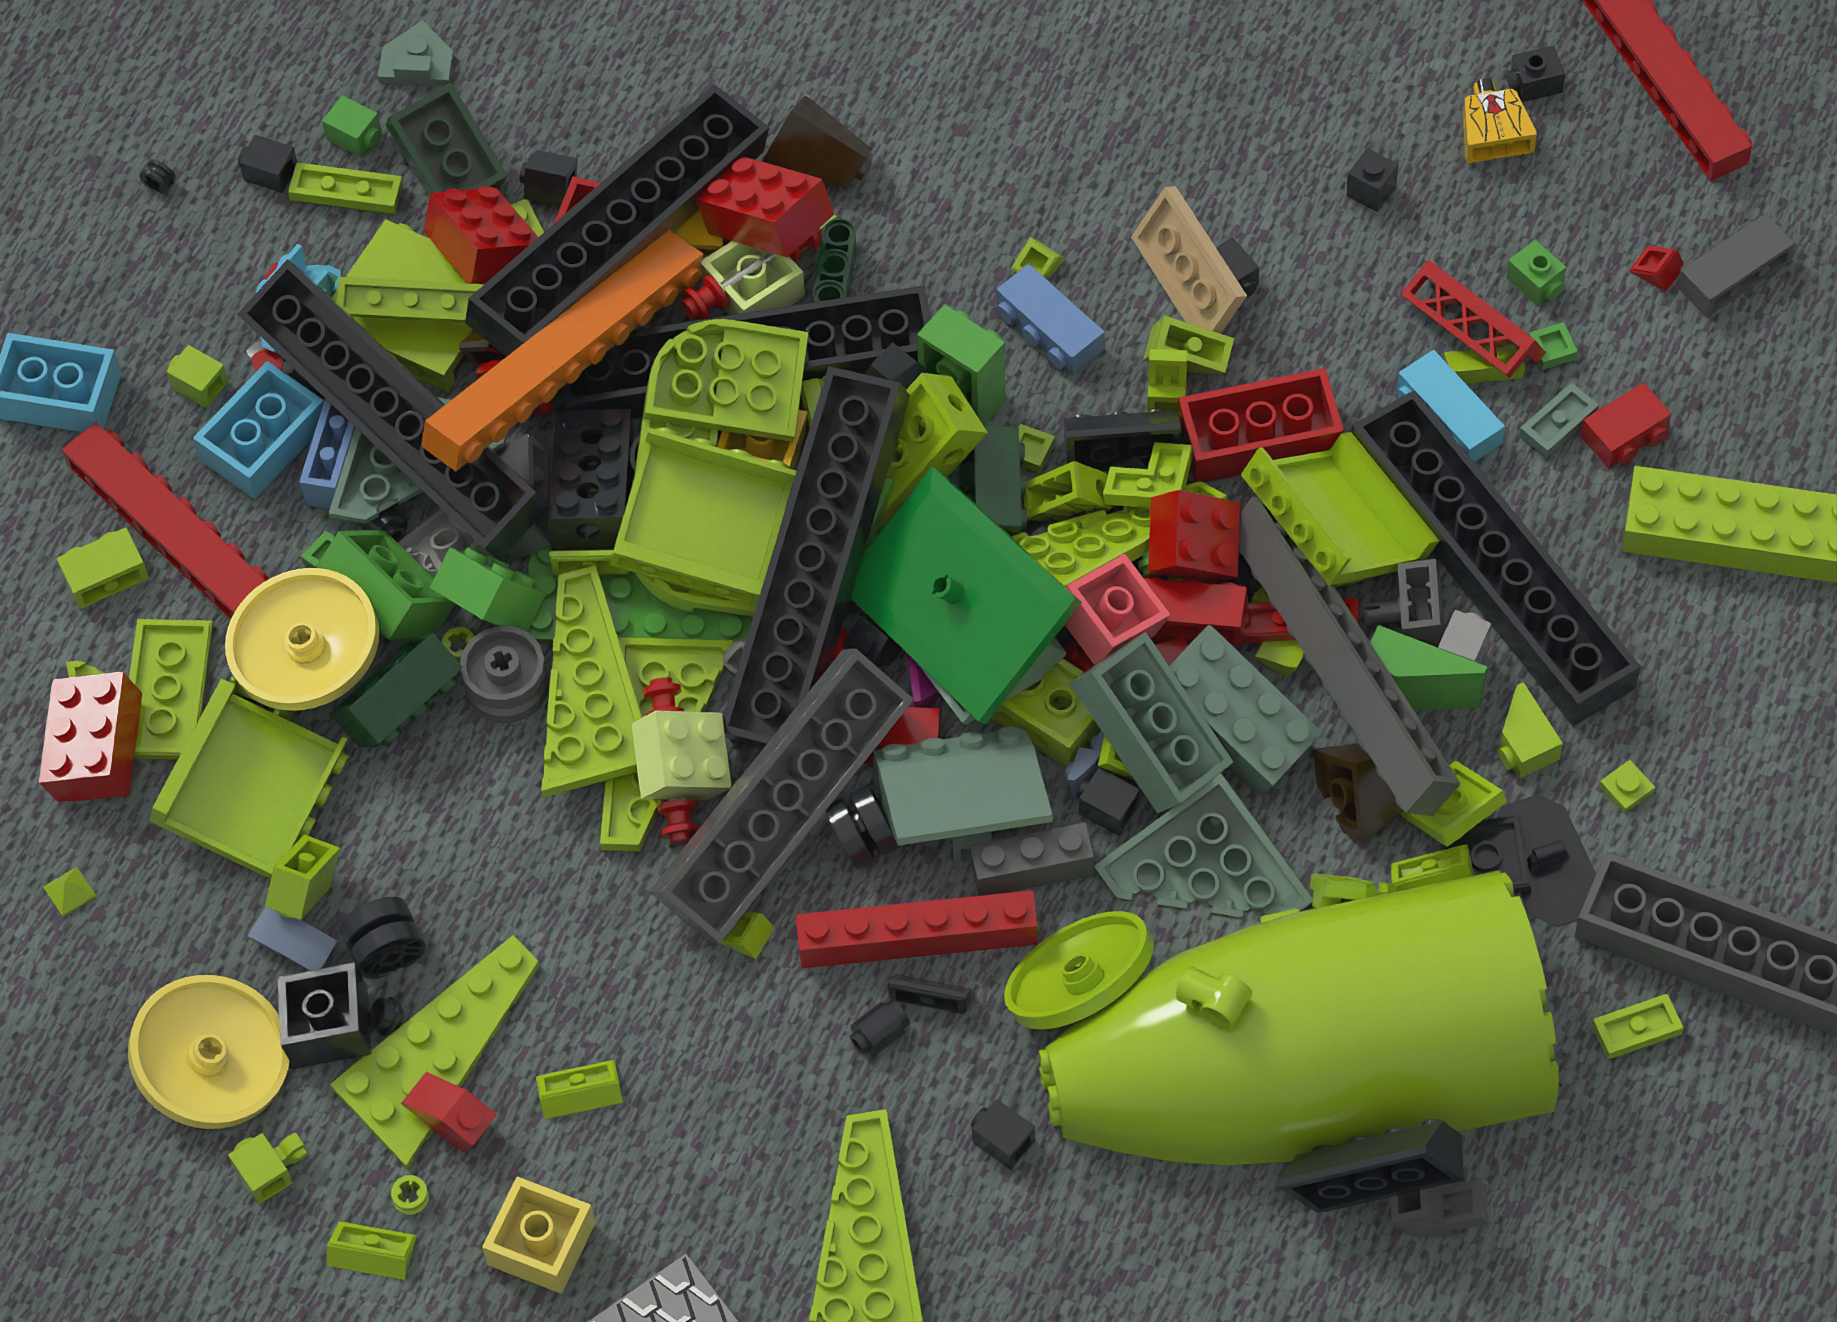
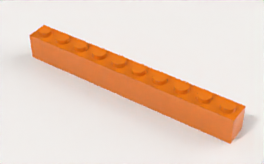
[421,230,703,471]

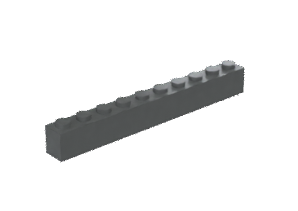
[1239,497,1461,816]

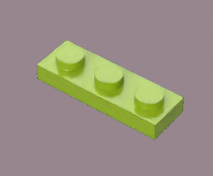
[288,162,404,214]

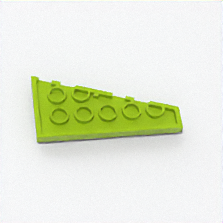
[1012,481,1227,587]
[541,565,642,798]
[600,637,733,852]
[330,935,540,1170]
[809,1109,923,1322]

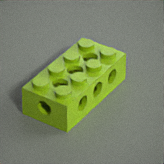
[879,373,988,532]
[991,658,1101,767]

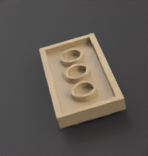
[1131,186,1247,334]

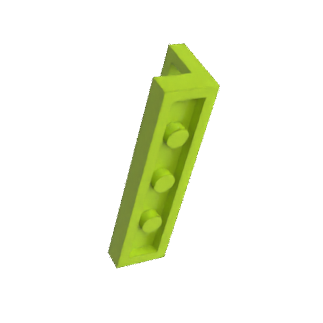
[336,277,484,323]

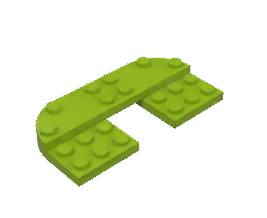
[634,319,808,617]

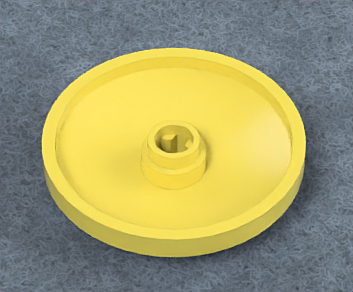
[225,568,379,711]
[128,975,289,1129]

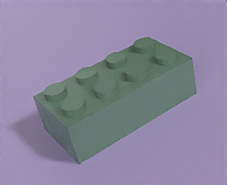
[1169,624,1322,796]

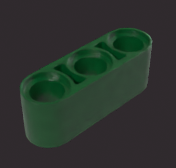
[813,218,857,302]

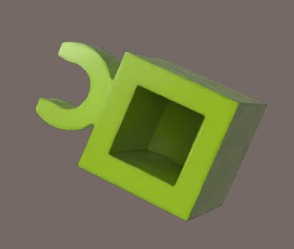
[228,1133,308,1205]

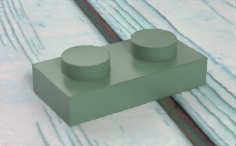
[1519,382,1599,458]

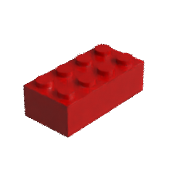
[1178,368,1344,482]

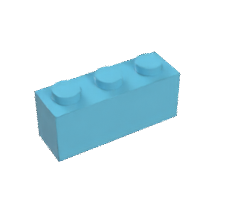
[1396,350,1505,462]

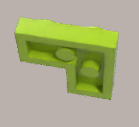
[1103,442,1193,508]

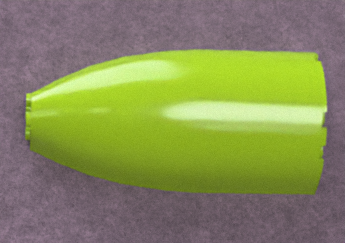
[1038,870,1559,1165]

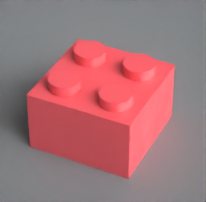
[1064,554,1171,665]

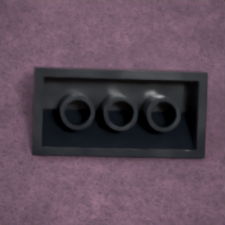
[1278,1119,1464,1212]

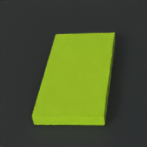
[129,619,214,760]

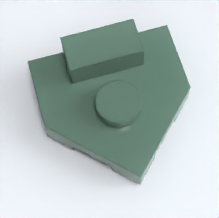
[378,20,454,86]

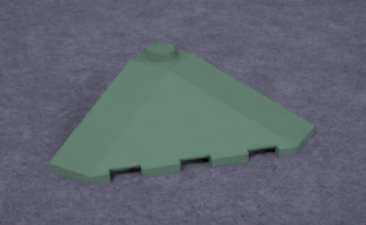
[329,397,509,523]
[1094,773,1313,918]

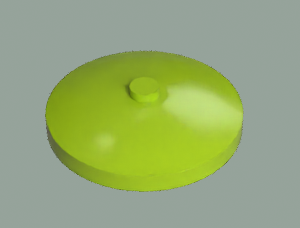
[1004,911,1154,1029]

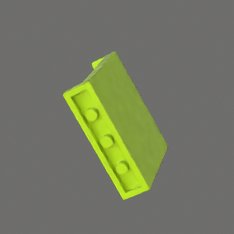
[331,219,473,393]
[609,428,797,608]
[1241,432,1440,586]
[149,678,349,878]

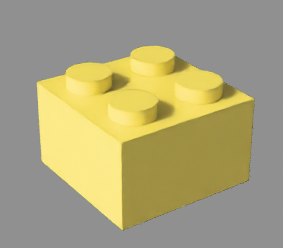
[482,1177,596,1294]

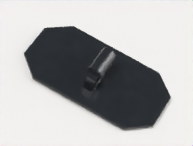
[1497,794,1596,927]

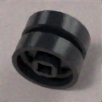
[826,784,901,870]
[340,897,426,979]

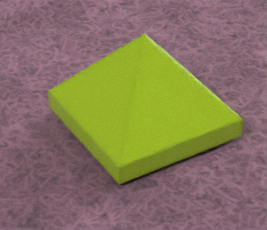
[43,867,97,917]

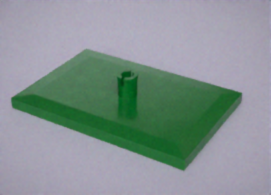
[850,466,1082,724]

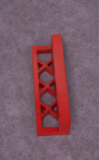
[1400,259,1546,378]

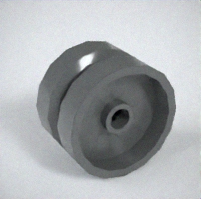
[460,626,549,723]

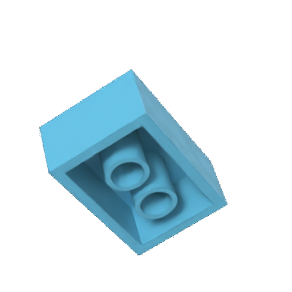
[0,333,122,432]
[193,361,324,500]

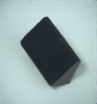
[888,974,972,1014]

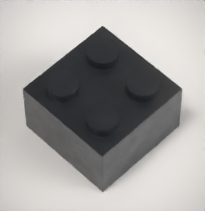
[278,962,371,1069]

